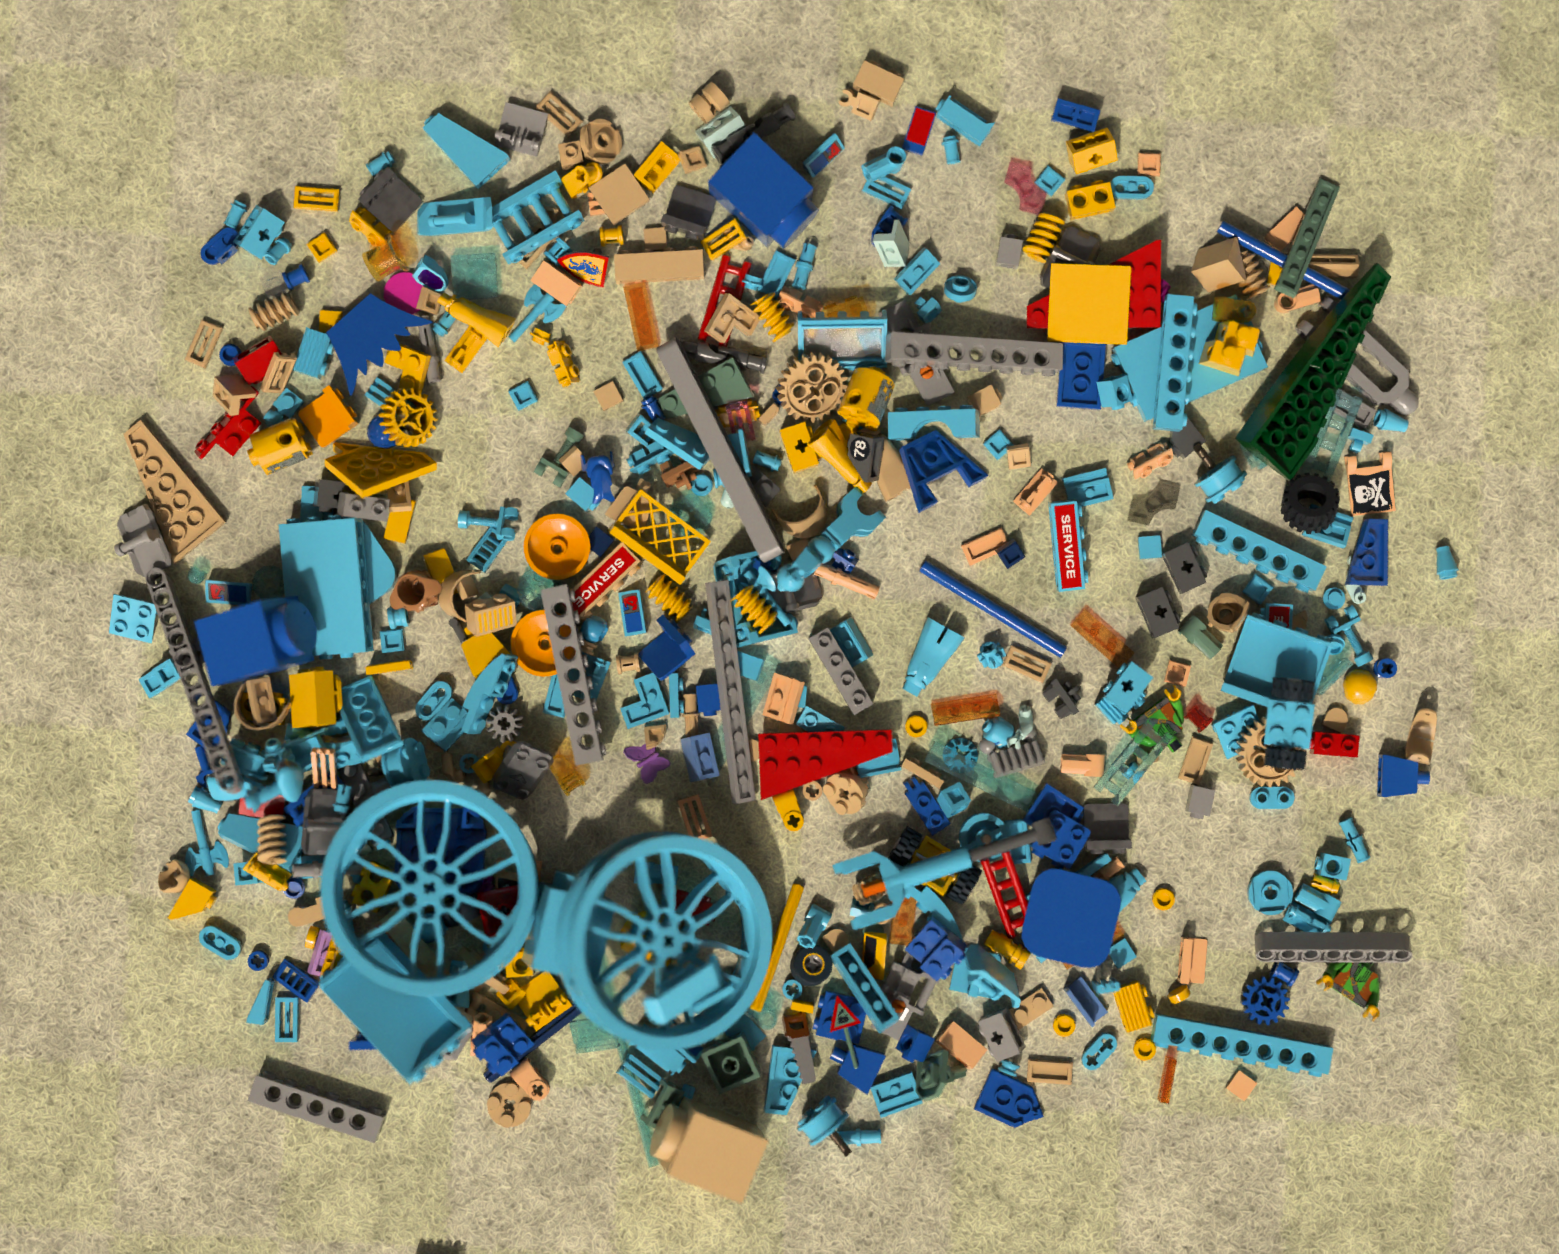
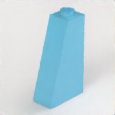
[423,113,510,190]
[218,813,303,873]

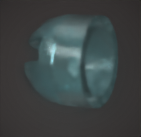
[188,566,207,584]

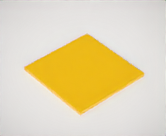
[1047,263,1131,345]

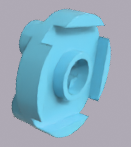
[1247,870,1293,915]

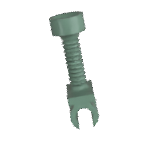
[534,427,584,488]

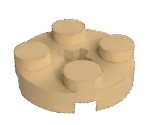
[580,119,622,164]
[823,770,867,815]
[487,1082,532,1128]

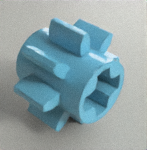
[977,641,1006,669]

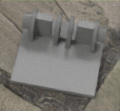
[495,102,548,157]

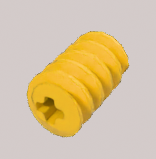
[1022,213,1065,263]
[751,292,794,343]
[645,574,693,623]
[730,585,778,634]

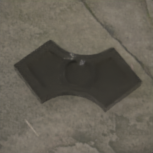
[1127,483,1180,526]

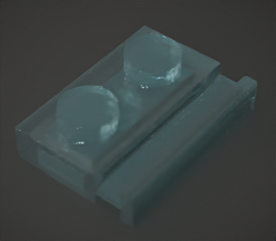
[1316,658,1353,695]
[569,1018,620,1054]

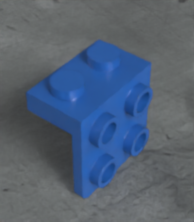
[638,615,696,680]
[1029,810,1090,870]

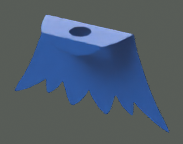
[326,293,433,396]

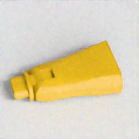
[437,292,516,347]
[807,418,872,493]

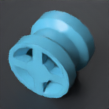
[387,607,409,629]

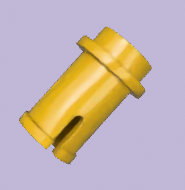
[1310,873,1340,896]

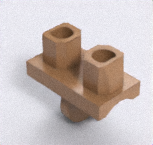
[660,456,702,490]

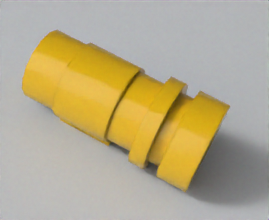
[984,930,1031,970]

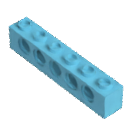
[1153,294,1197,432]
[1192,510,1327,593]

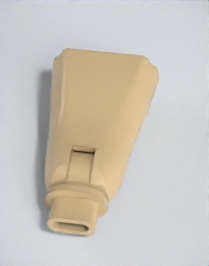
[858,428,911,502]

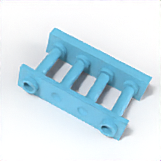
[492,170,585,265]

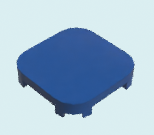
[393,806,487,898]
[1022,868,1121,968]

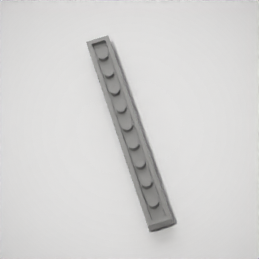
[705,580,756,804]

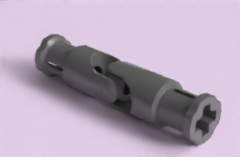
[711,102,796,164]
[680,338,767,374]

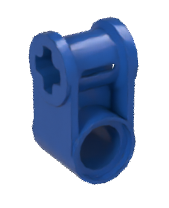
[871,205,909,247]

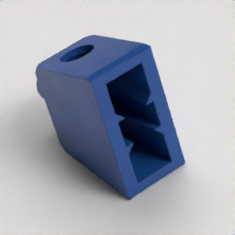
[1377,755,1430,797]
[829,1044,886,1095]

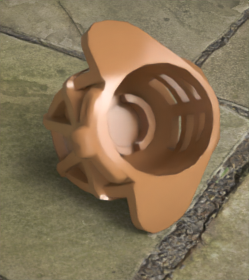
[390,570,442,613]

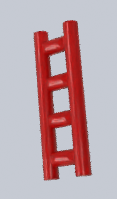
[698,255,752,347]
[980,850,1028,938]

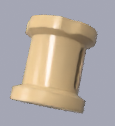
[616,652,641,675]

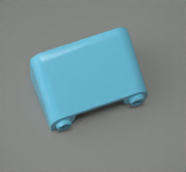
[713,551,798,648]

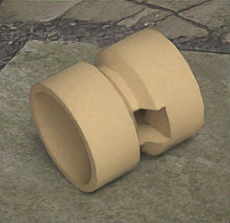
[688,82,730,124]

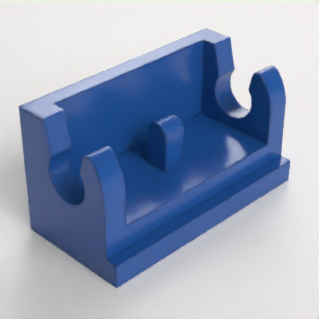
[1051,98,1100,132]

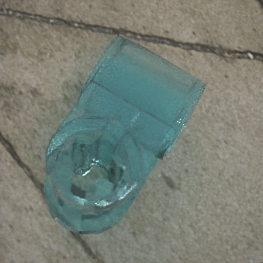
[744,1002,778,1030]

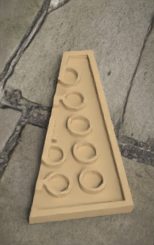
[123,420,226,564]

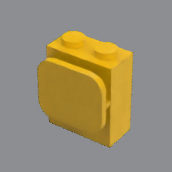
[289,667,342,728]

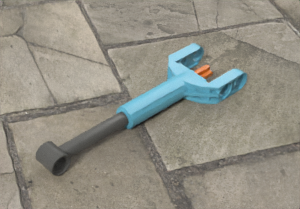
[832,818,1057,930]

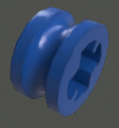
[248,950,269,971]

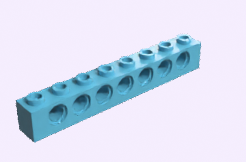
[1150,1013,1333,1077]

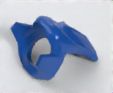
[580,451,615,504]

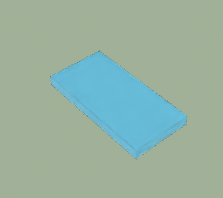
[339,675,404,763]

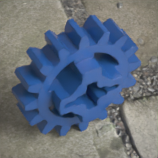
[1240,976,1290,1025]

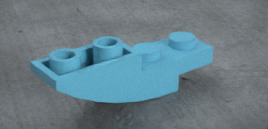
[461,654,518,735]
[905,886,963,941]

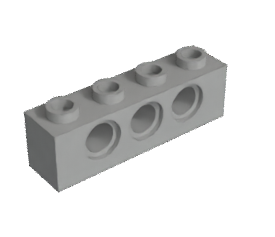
[809,627,873,715]

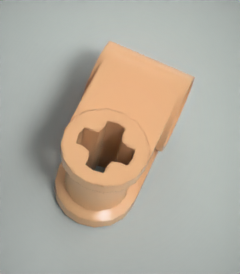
[509,1057,550,1101]

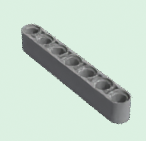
[1254,932,1413,963]

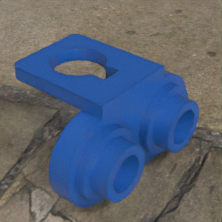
[201,228,239,265]

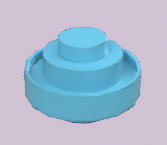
[944,275,977,303]

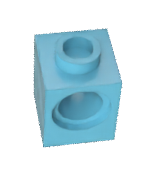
[1096,375,1133,410]
[565,477,601,512]
[937,782,971,819]
[1314,852,1351,881]

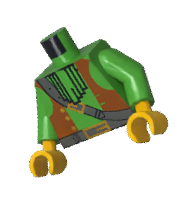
[1120,685,1184,753]
[1316,962,1380,1021]

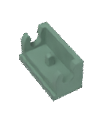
[640,1078,685,1128]

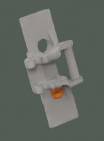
[878,300,955,407]
[871,931,940,1041]

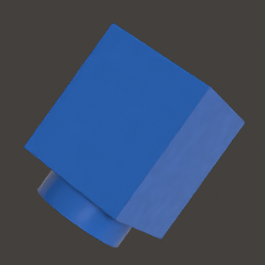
[708,133,819,249]
[194,596,317,687]

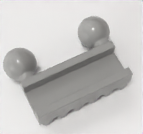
[979,727,1045,778]

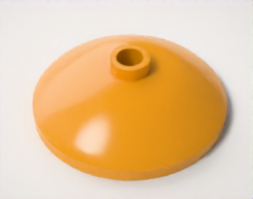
[524,514,590,580]
[511,610,576,677]

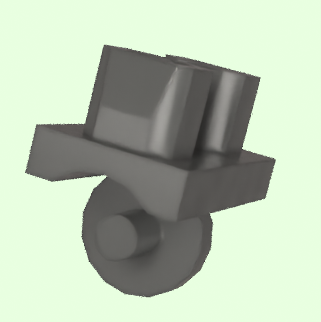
[1042,679,1081,719]

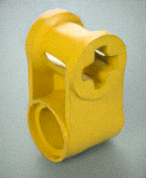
[561,162,602,199]
[772,789,804,831]

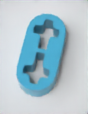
[1081,1033,1117,1070]

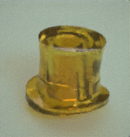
[362,233,410,282]

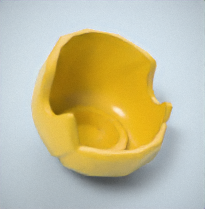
[1343,669,1377,704]

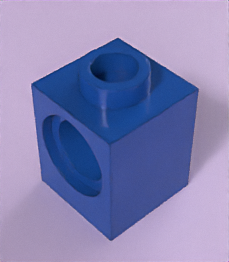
[696,684,721,716]
[895,1025,935,1063]

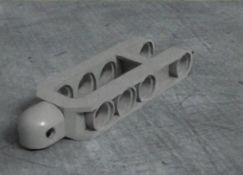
[1295,296,1419,415]

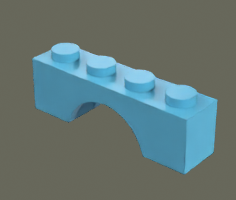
[888,405,980,441]

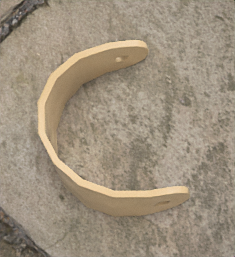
[771,484,827,538]
[438,569,481,622]
[234,681,292,730]
[1405,708,1437,765]

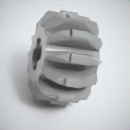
[486,705,524,743]

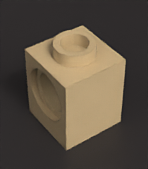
[558,141,585,171]
[967,385,1003,417]

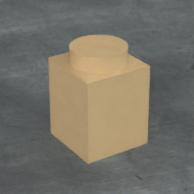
[650,1096,769,1204]

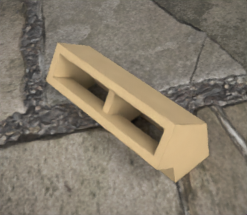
[1308,254,1359,278]

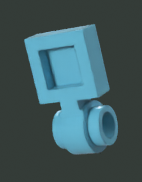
[263,388,304,427]

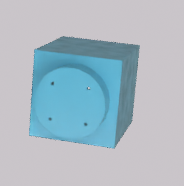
[521,870,616,980]

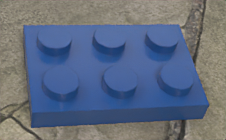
[1056,342,1106,410]

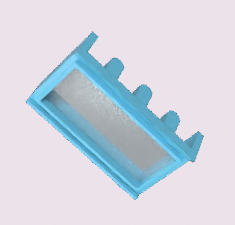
[798,310,887,371]

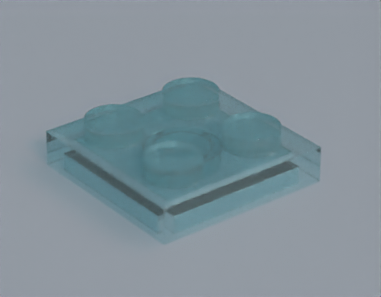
[451,253,498,300]

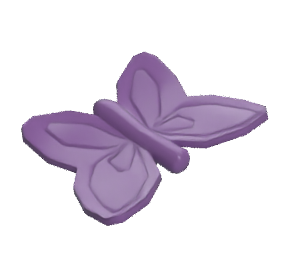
[623,744,671,784]

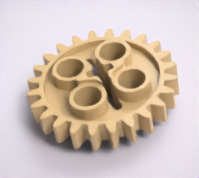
[776,352,848,423]
[1235,716,1306,788]

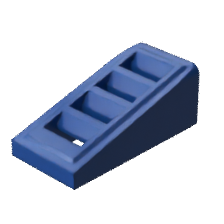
[272,959,320,1003]

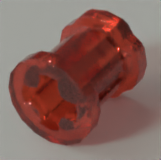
[1184,703,1213,733]

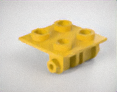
[518,972,573,1031]

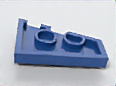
[1345,519,1388,586]

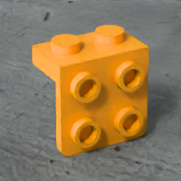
[298,385,358,448]

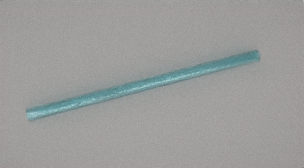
[599,957,659,1167]

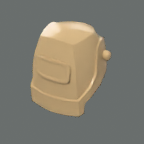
[1206,592,1249,633]

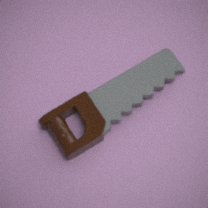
[782,1011,816,1084]

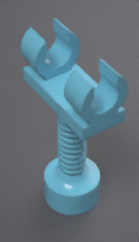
[458,506,519,541]
[1324,605,1373,667]

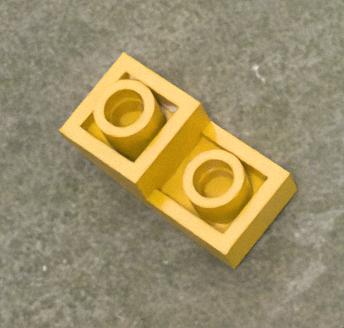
[423,548,458,595]

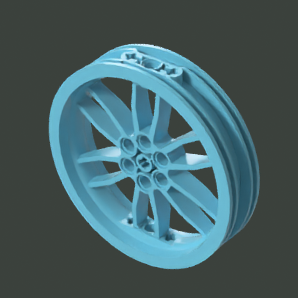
[321,780,539,997]
[556,831,772,1050]

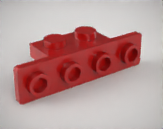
[194,386,262,460]

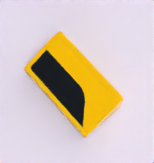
[862,932,887,980]

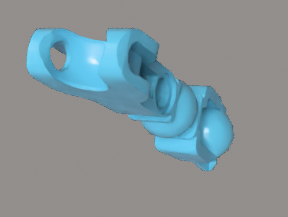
[777,487,886,592]

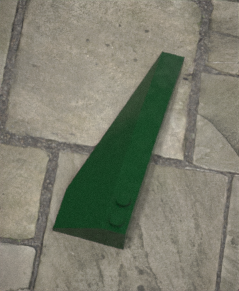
[1235,263,1391,481]

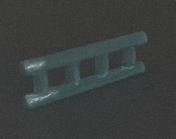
[1302,389,1363,482]
[1094,718,1174,806]

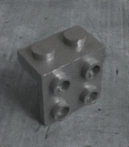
[358,167,422,232]
[661,185,716,241]
[1083,803,1132,854]

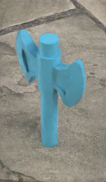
[508,284,566,343]
[738,566,792,627]
[185,810,229,876]

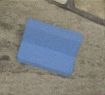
[680,733,720,782]
[1063,976,1108,1027]

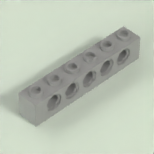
[247,1071,386,1143]

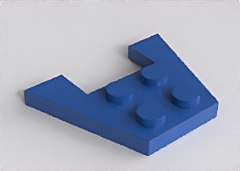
[899,430,989,513]

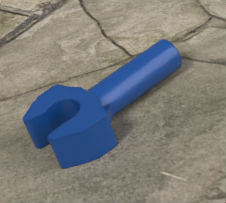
[195,746,213,788]

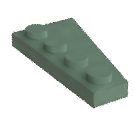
[657,357,755,419]

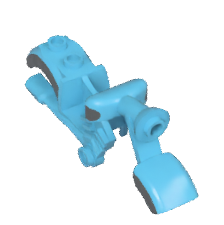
[207,719,362,813]

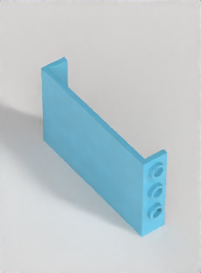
[1110,294,1268,422]
[279,515,374,660]
[319,933,472,1085]

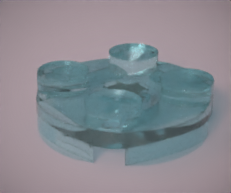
[669,494,712,538]
[517,569,562,612]

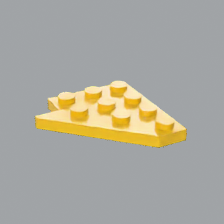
[325,442,437,498]

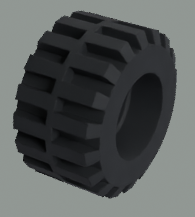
[1281,473,1340,534]

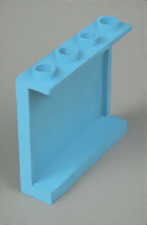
[1221,612,1334,707]

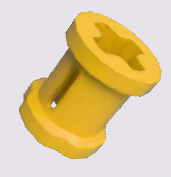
[600,225,624,247]

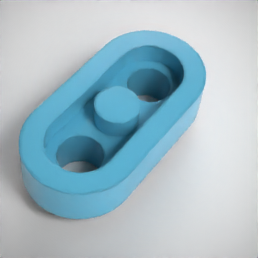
[1110,176,1154,200]
[415,681,453,721]
[1249,786,1295,809]
[199,925,242,960]

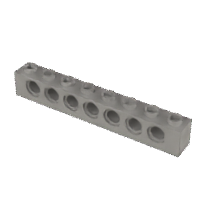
[885,332,1063,376]
[540,584,607,766]

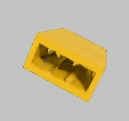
[1214,321,1260,357]
[1198,340,1246,376]
[461,627,510,679]

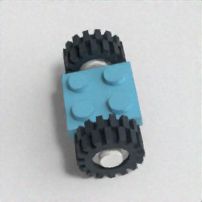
[1264,678,1315,770]

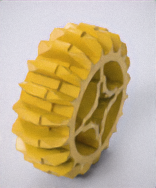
[378,387,438,448]

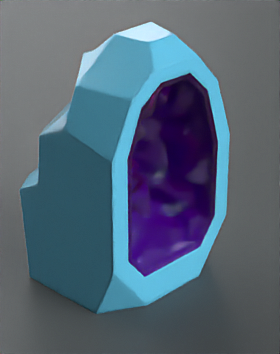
[412,255,449,291]

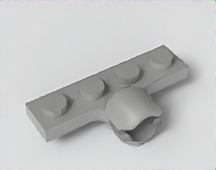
[338,763,394,846]

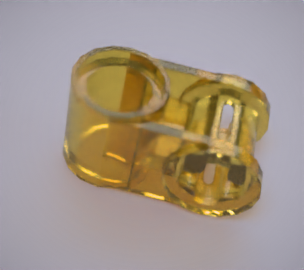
[1212,297,1257,323]
[550,753,586,797]

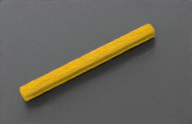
[750,884,804,1012]

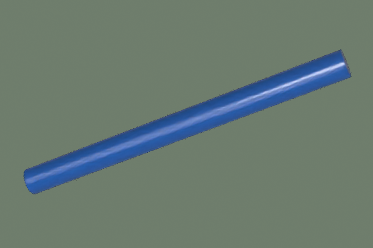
[1217,220,1351,300]
[919,560,1067,658]

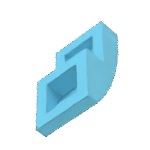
[138,658,180,699]

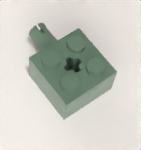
[701,1031,762,1095]

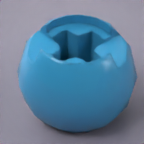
[580,616,608,643]

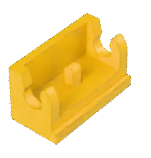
[634,141,680,194]

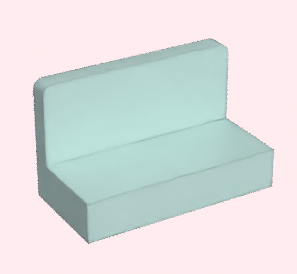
[695,106,747,159]
[873,220,909,267]

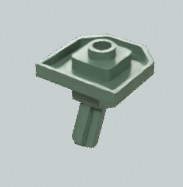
[915,1050,967,1101]

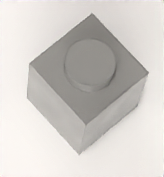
[995,234,1023,269]
[1185,785,1215,819]

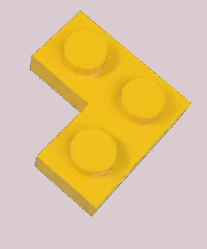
[384,343,431,393]

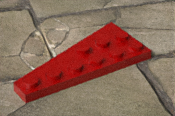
[758,729,893,800]

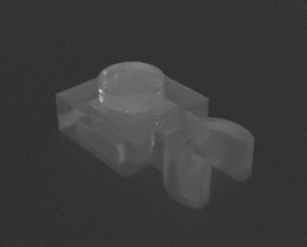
[258,263,290,300]

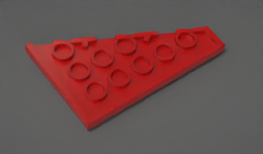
[1027,240,1161,328]

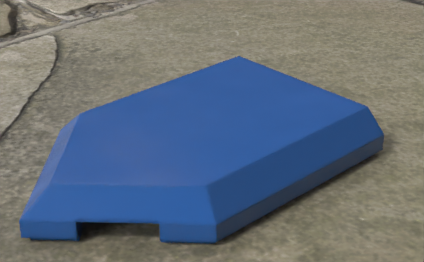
[974,1068,1044,1128]

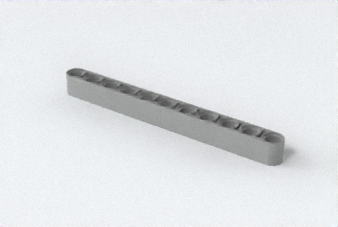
[656,337,785,563]
[145,568,244,794]

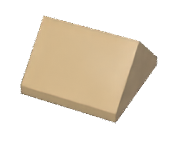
[1191,237,1247,292]

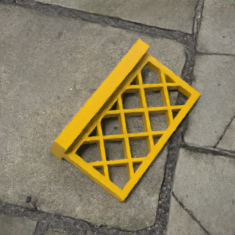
[607,489,711,585]

